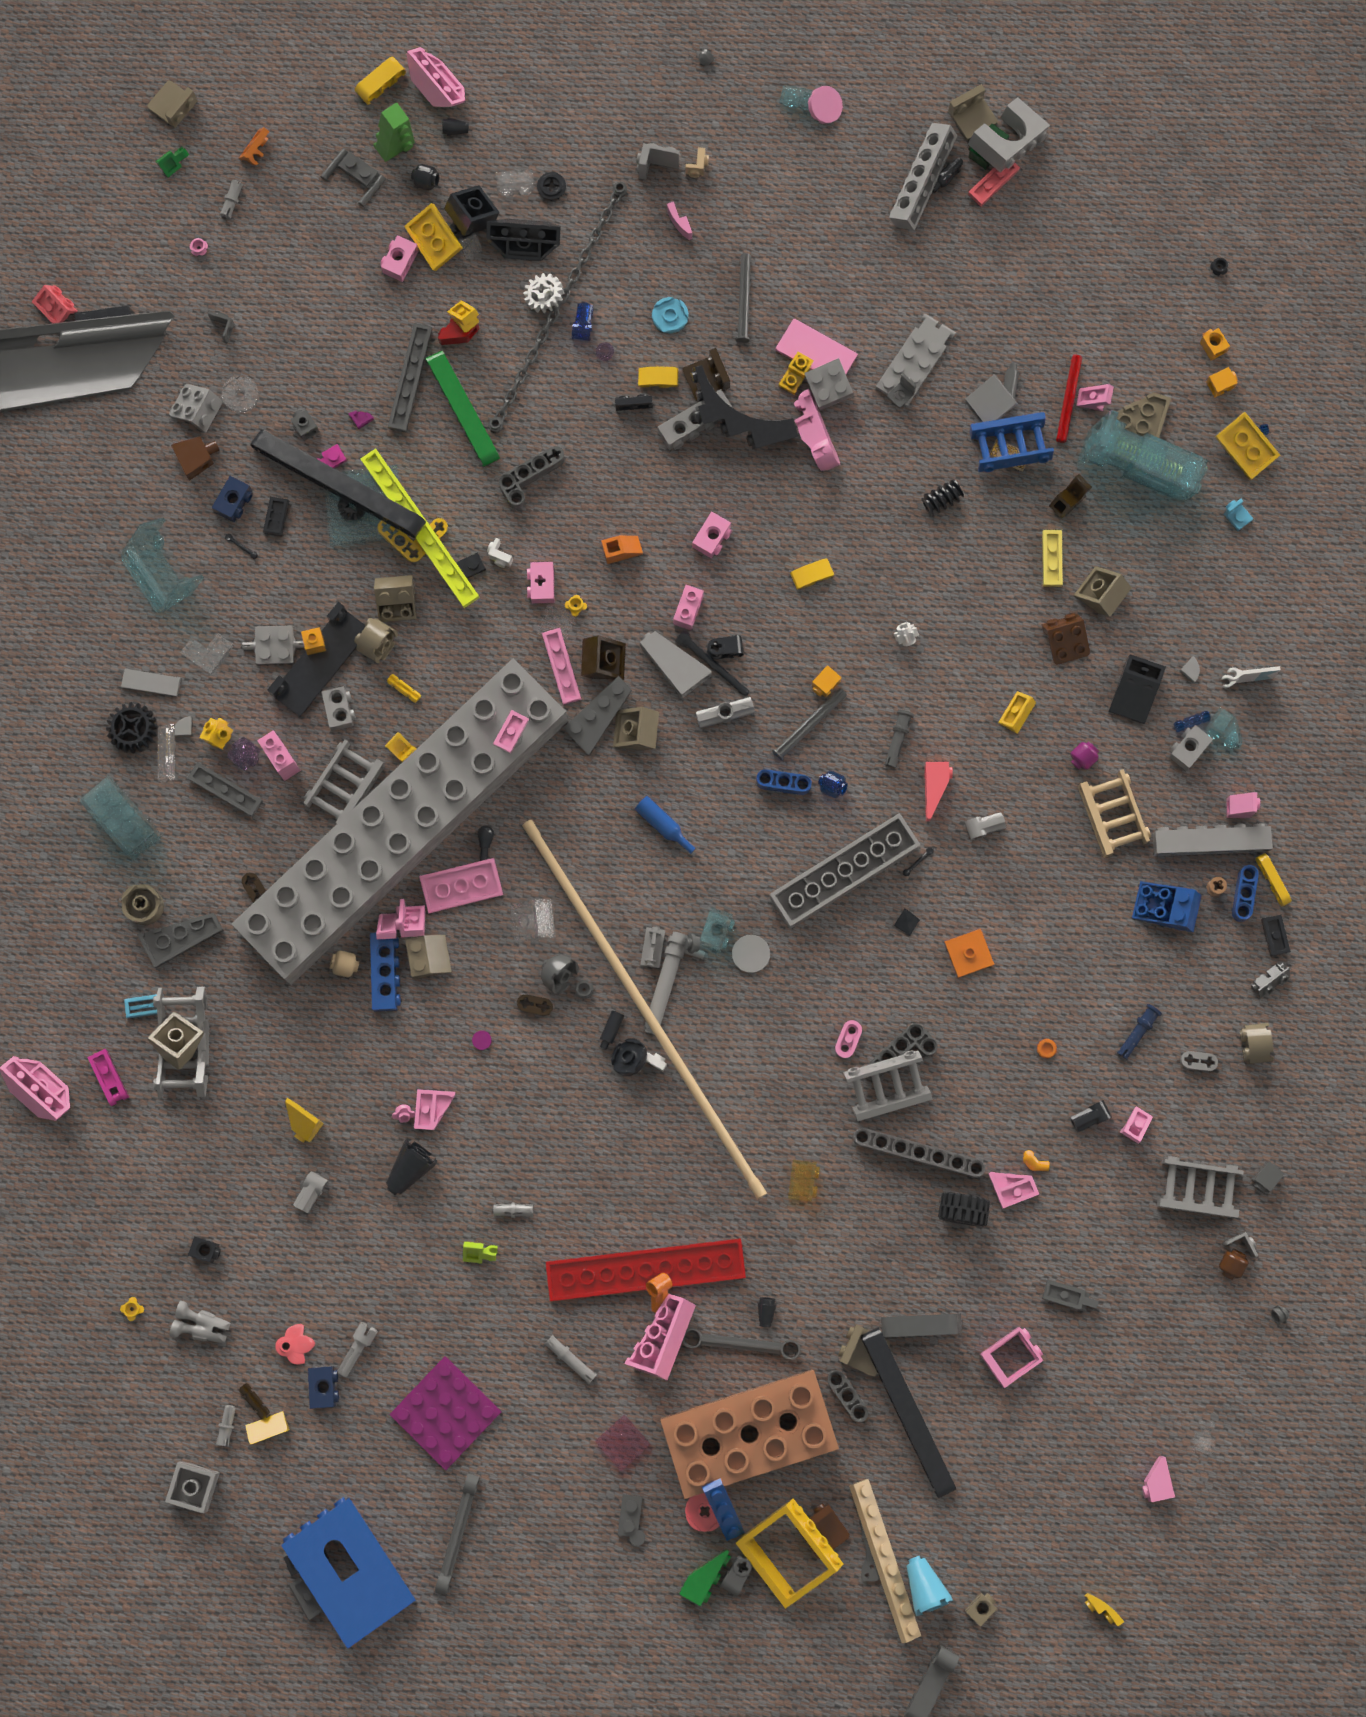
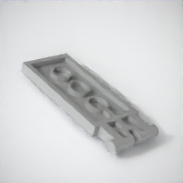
[876,314,956,407]

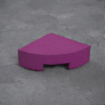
[348,411,374,429]

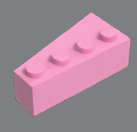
[624,1294,696,1380]

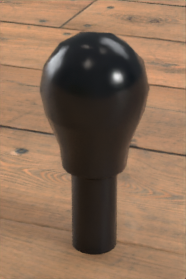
[477,825,494,861]

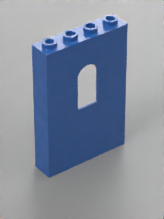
[281,1497,416,1649]

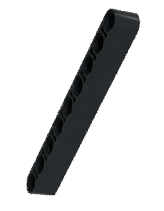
[860,1327,956,1499]

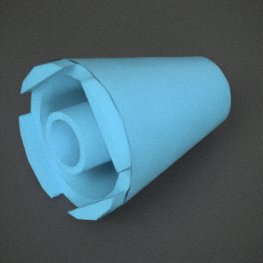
[906,1556,953,1616]

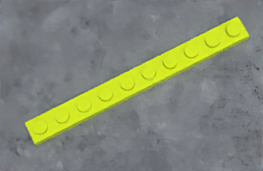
[360,449,480,608]

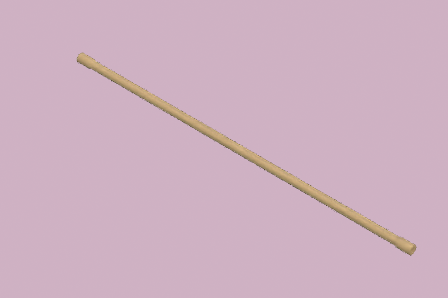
[522,820,767,1200]

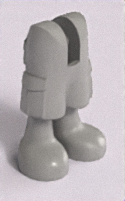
[169,1301,231,1343]

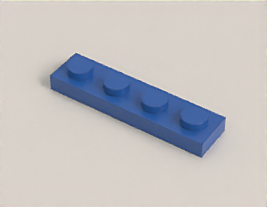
[702,1478,745,1541]

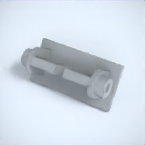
[640,927,665,968]

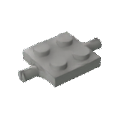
[242,625,305,665]

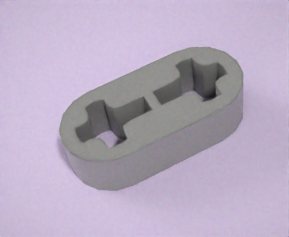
[1180,1051,1218,1072]

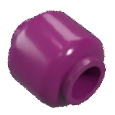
[1070,741,1099,770]

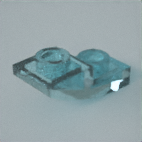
[779,85,813,110]

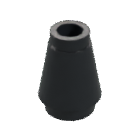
[442,117,469,136]
[757,1297,777,1327]

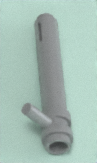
[644,931,705,1035]

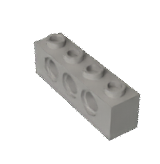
[657,389,733,450]

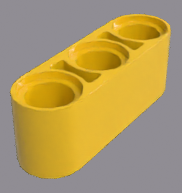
[355,57,406,105]

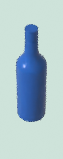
[635,796,696,854]

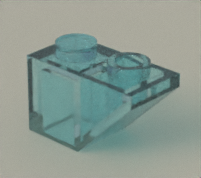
[1205,707,1242,749]

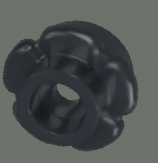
[1210,258,1228,276]

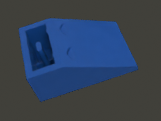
[1132,881,1202,932]

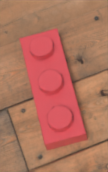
[968,163,1020,207]

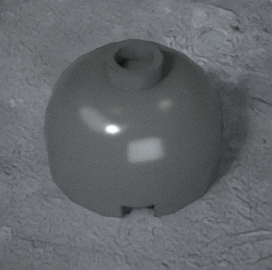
[541,955,579,994]

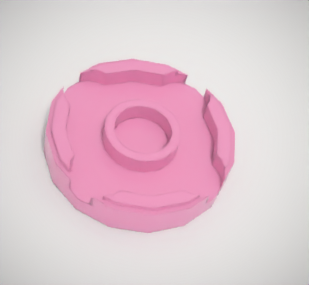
[808,86,843,124]

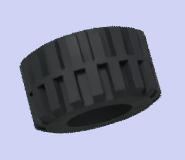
[938,1192,990,1227]

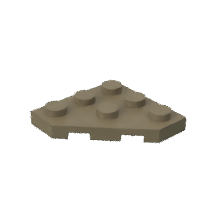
[1101,392,1171,451]

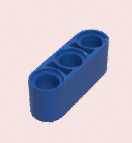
[756,769,812,795]
[1232,865,1258,922]

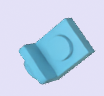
[1224,499,1254,531]

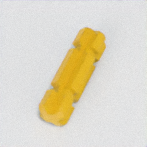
[387,674,421,703]

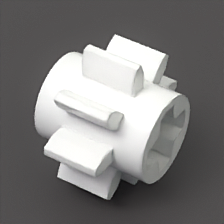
[894,622,919,646]

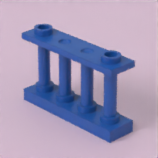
[970,412,1054,472]

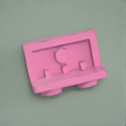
[395,899,426,937]

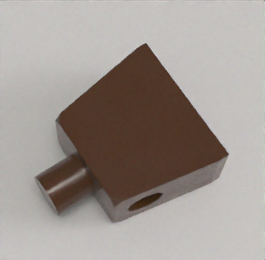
[171,437,220,480]

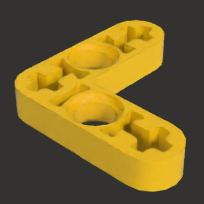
[377,518,448,563]

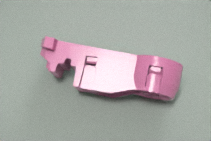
[794,389,840,471]

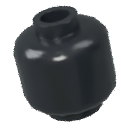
[411,164,440,190]

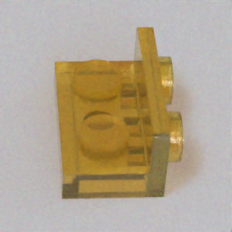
[788,1160,820,1202]

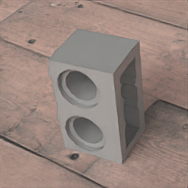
[321,686,356,731]

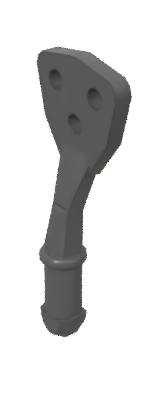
[859,1520,880,1581]

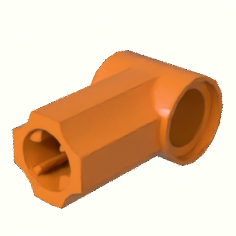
[646,1273,672,1313]

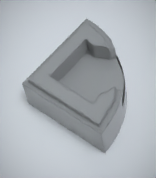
[1180,656,1200,683]
[172,716,192,736]

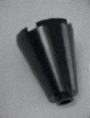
[386,1139,437,1195]

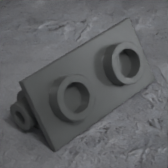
[1251,963,1290,998]

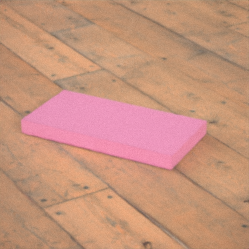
[775,319,858,374]
[419,858,503,914]

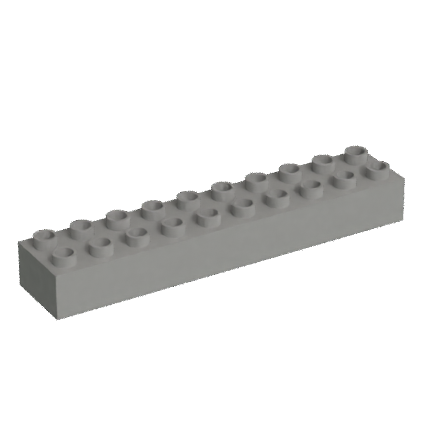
[232,658,568,985]

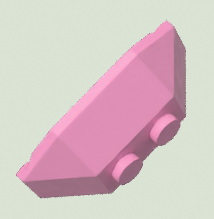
[406,47,465,107]
[0,1056,70,1121]

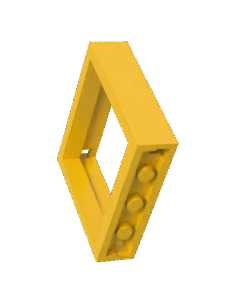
[736,1498,843,1609]

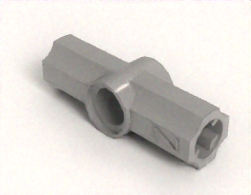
[696,697,755,729]

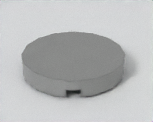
[732,935,770,973]

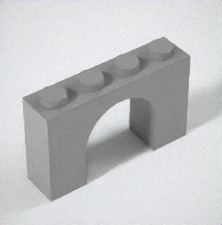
[968,97,1050,173]

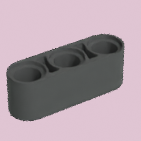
[827,1370,868,1422]

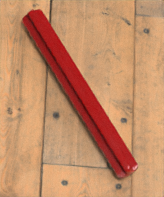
[1056,354,1082,443]

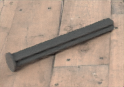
[735,253,751,343]
[772,688,847,761]

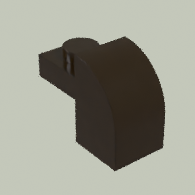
[1049,474,1092,519]

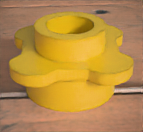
[564,595,587,617]
[120,1297,144,1321]

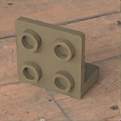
[948,84,998,140]

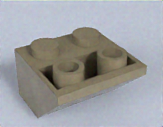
[374,575,417,622]

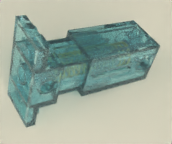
[1076,410,1208,502]

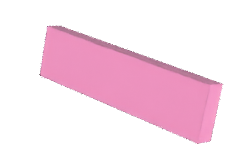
[542,628,581,705]

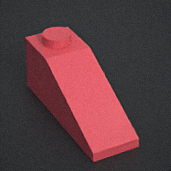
[924,762,953,822]

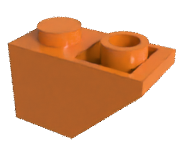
[601,535,643,564]

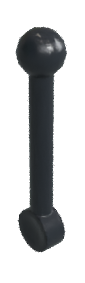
[225,534,258,559]
[903,847,934,876]

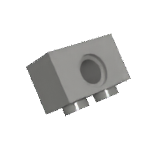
[1169,725,1213,771]

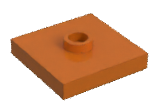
[944,929,994,978]

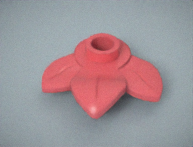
[275,1324,315,1365]

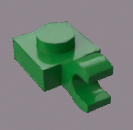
[155,147,189,177]

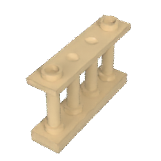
[1078,769,1151,858]

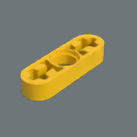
[1255,853,1291,907]

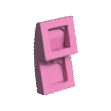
[667,202,692,240]

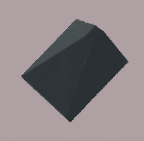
[894,908,920,936]

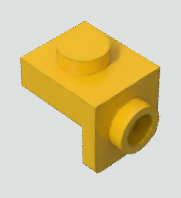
[385,732,416,762]

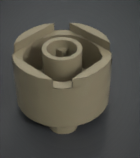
[354,618,398,663]
[121,884,164,926]
[1240,1023,1274,1064]

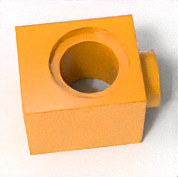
[1200,328,1230,361]
[1206,367,1238,398]
[301,627,326,655]
[812,665,842,698]

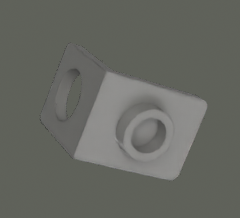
[1223,1232,1258,1258]

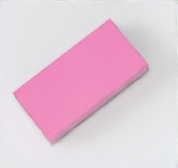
[376,913,397,939]

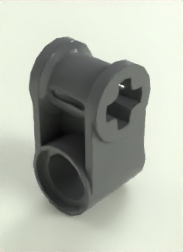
[719,1555,752,1597]

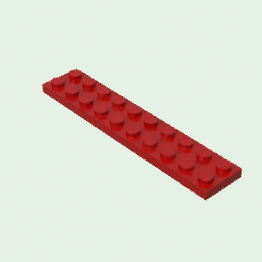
[546,1238,746,1301]

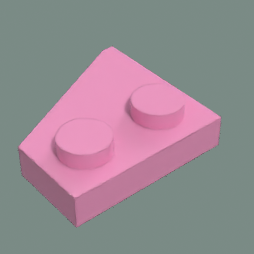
[414,1089,455,1130]
[988,1172,1039,1209]

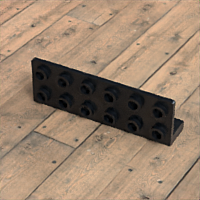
[267,602,365,717]

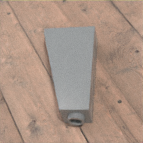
[640,631,712,698]

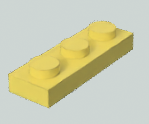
[1042,530,1063,587]

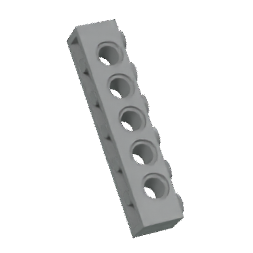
[889,123,957,230]

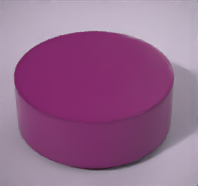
[472,1030,492,1050]

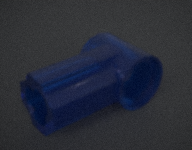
[572,302,594,341]

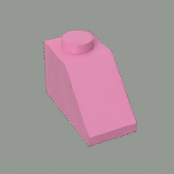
[1142,1456,1175,1502]

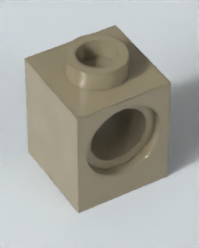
[965,1593,997,1627]

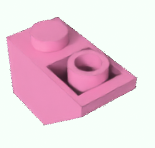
[1227,792,1260,818]

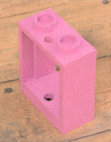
[257,730,301,781]
[980,1327,1043,1388]

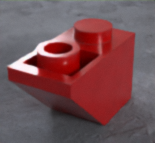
[438,318,480,345]

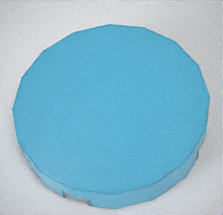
[652,297,689,333]

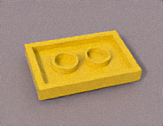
[404,203,463,271]
[1215,412,1280,480]

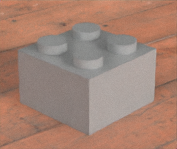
[805,358,854,410]
[165,1461,220,1513]

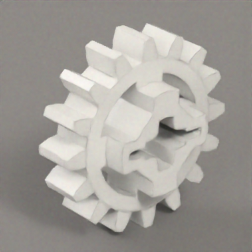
[523,273,564,313]

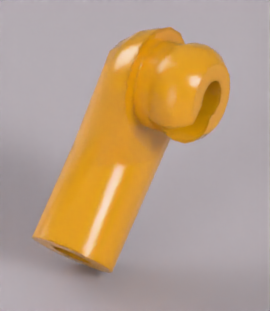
[1023,1150,1049,1171]

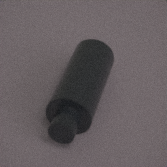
[600,1010,624,1050]

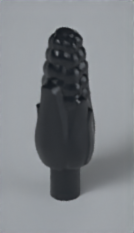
[932,158,963,193]

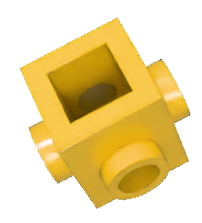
[199,718,233,750]

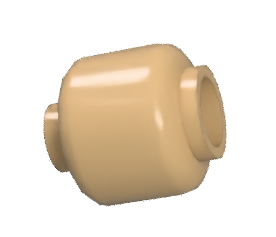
[330,950,359,977]

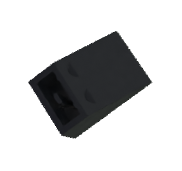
[1108,654,1166,724]

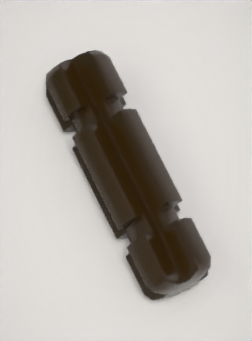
[239,1383,270,1419]

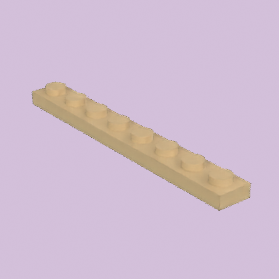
[849,1479,921,1643]

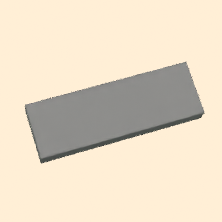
[121,669,181,697]

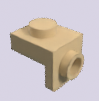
[685,147,709,178]

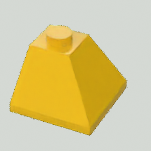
[285,1098,324,1143]

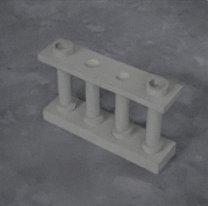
[304,739,385,824]
[843,1051,933,1121]
[1157,1156,1244,1218]

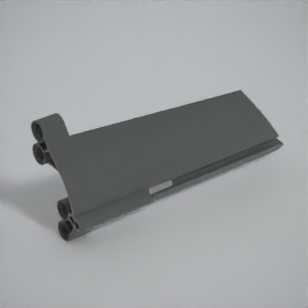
[0,310,175,411]

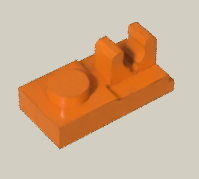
[239,127,269,166]

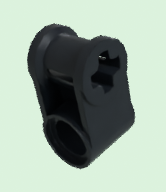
[707,635,744,660]

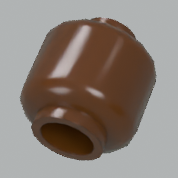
[1219,1249,1249,1280]

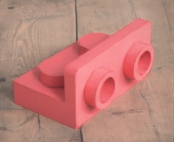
[32,285,77,324]

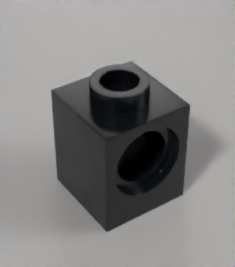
[188,1236,221,1263]

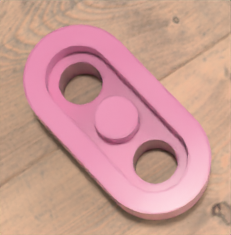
[835,1020,862,1058]

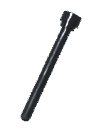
[675,630,749,696]

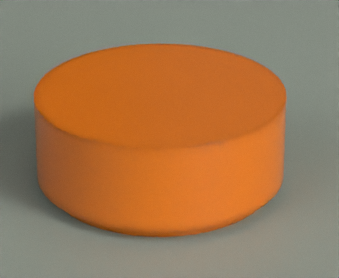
[1037,1039,1057,1059]

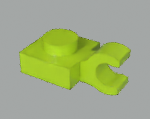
[463,1242,498,1263]

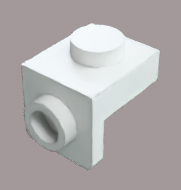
[487,538,513,568]
[640,1052,667,1072]

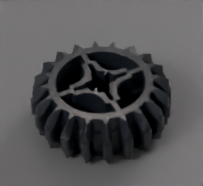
[106,702,158,753]

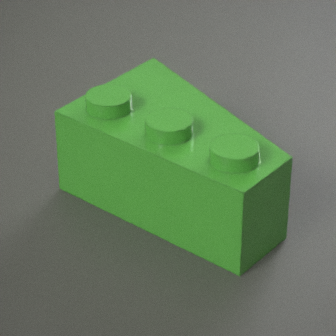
[373,102,415,162]

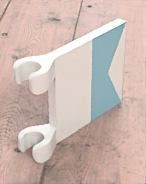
[1221,666,1281,688]

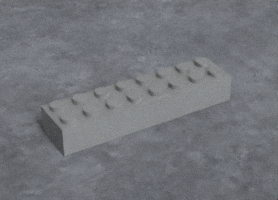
[769,813,920,929]

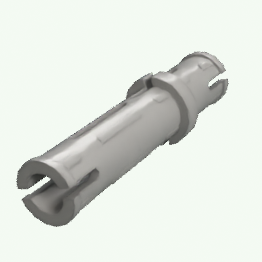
[544,1335,597,1384]

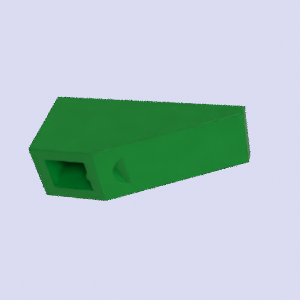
[679,1549,731,1606]

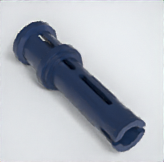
[1117,1004,1162,1060]

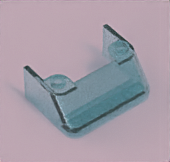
[121,517,204,613]

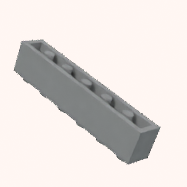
[1153,823,1273,856]

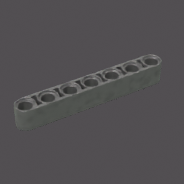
[853,1128,986,1178]

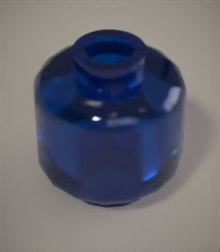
[818,770,848,798]

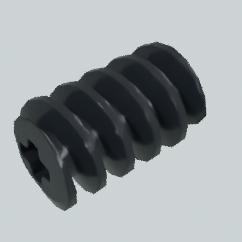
[922,479,964,517]

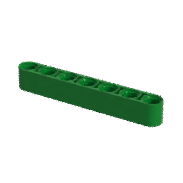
[425,350,500,467]

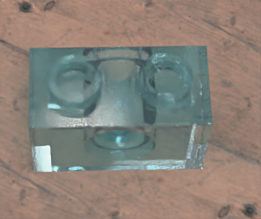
[700,907,735,953]

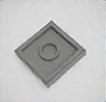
[965,375,1018,422]

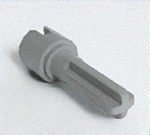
[337,1322,378,1377]

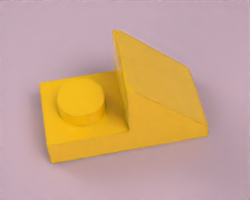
[447,300,479,332]

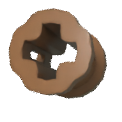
[1206,877,1227,896]

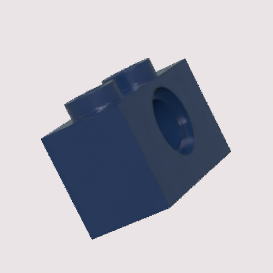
[212,476,253,522]
[308,1366,339,1409]

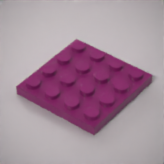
[389,1356,502,1470]

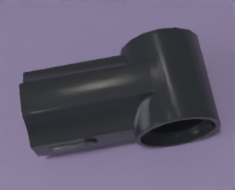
[1070,1100,1112,1133]

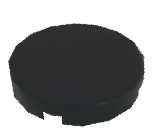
[611,1038,647,1076]

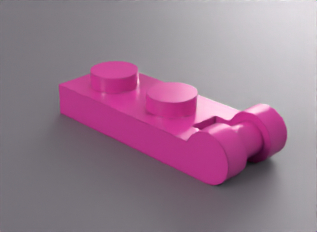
[87,1049,129,1106]

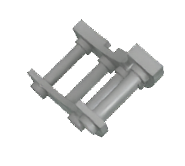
[153,987,209,1098]

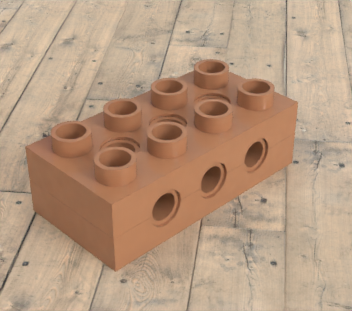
[660,1369,839,1499]

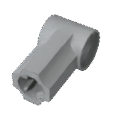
[965,812,1006,840]
[293,1171,328,1213]

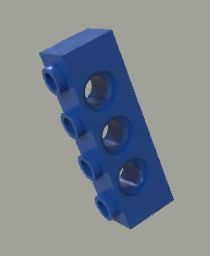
[370,933,401,1012]

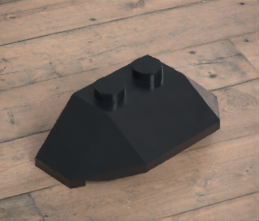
[486,219,561,261]

